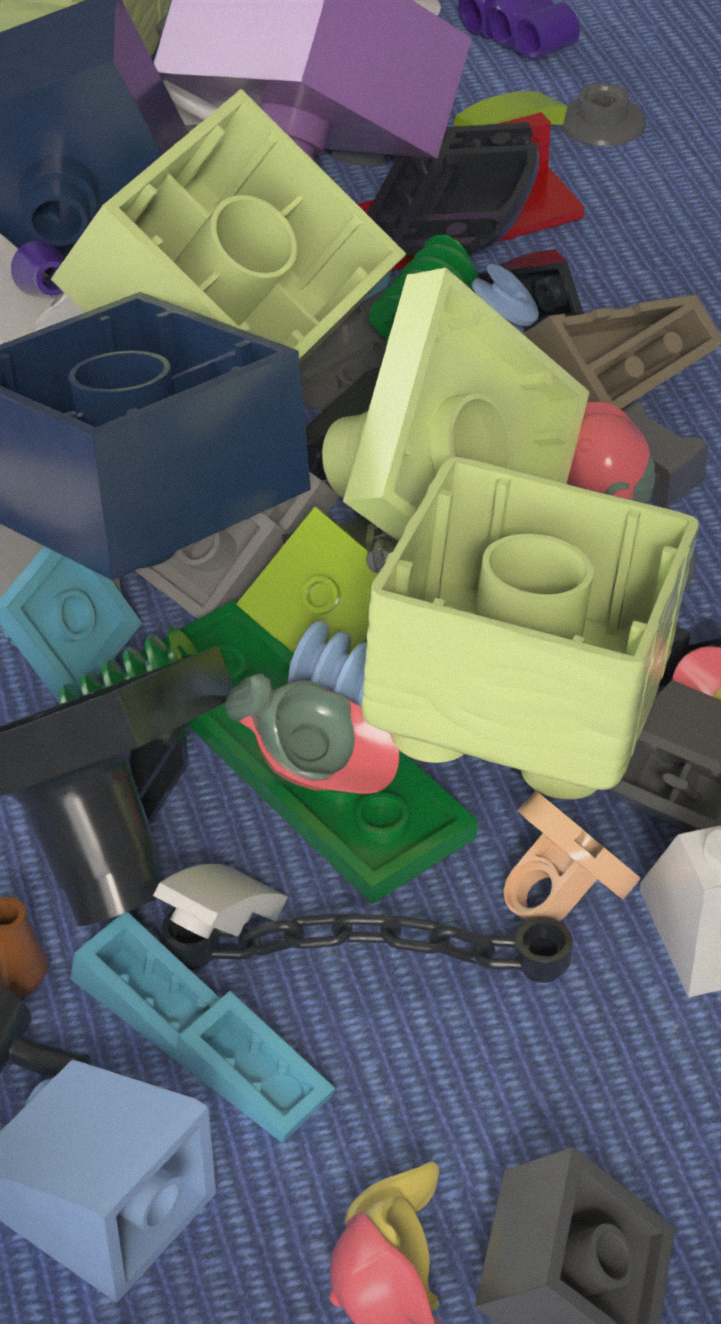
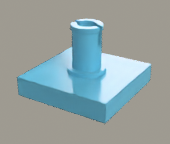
[0,546,142,704]

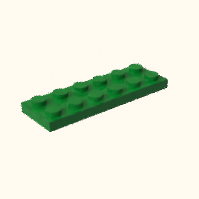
[139,600,478,904]

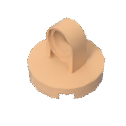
[503,791,641,922]

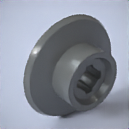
[559,83,646,146]

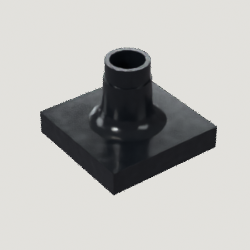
[0,646,234,927]

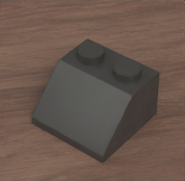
[475,1147,675,1324]

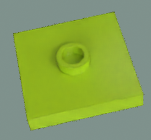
[236,507,385,655]

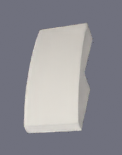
[153,864,288,939]

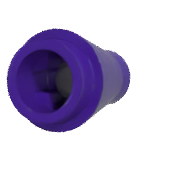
[11,240,64,296]

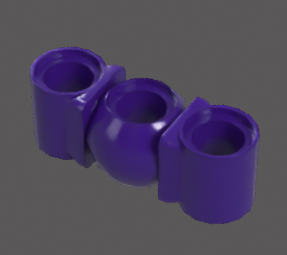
[458,0,580,60]

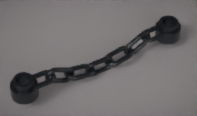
[162,909,573,983]

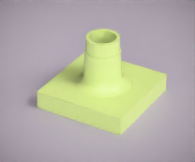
[322,268,590,542]

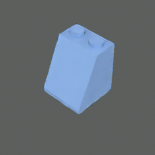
[0,1059,216,1303]

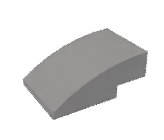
[134,472,340,619]

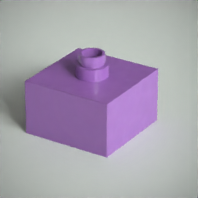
[154,0,472,161]

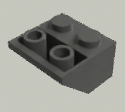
[606,680,721,832]

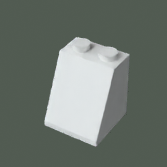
[640,825,721,998]

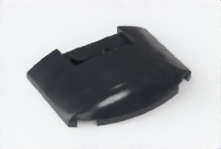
[367,122,539,255]

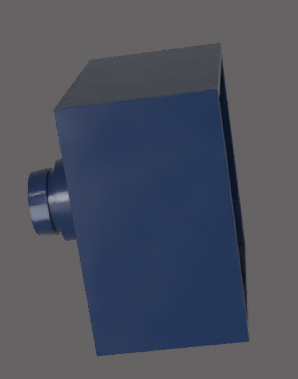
[0,0,189,275]
[0,292,311,581]

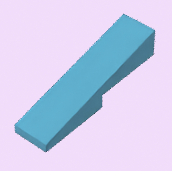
[70,912,335,1143]

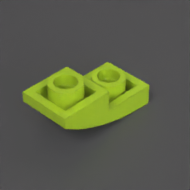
[453,91,568,126]

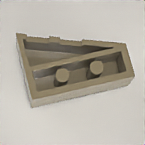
[523,295,721,409]

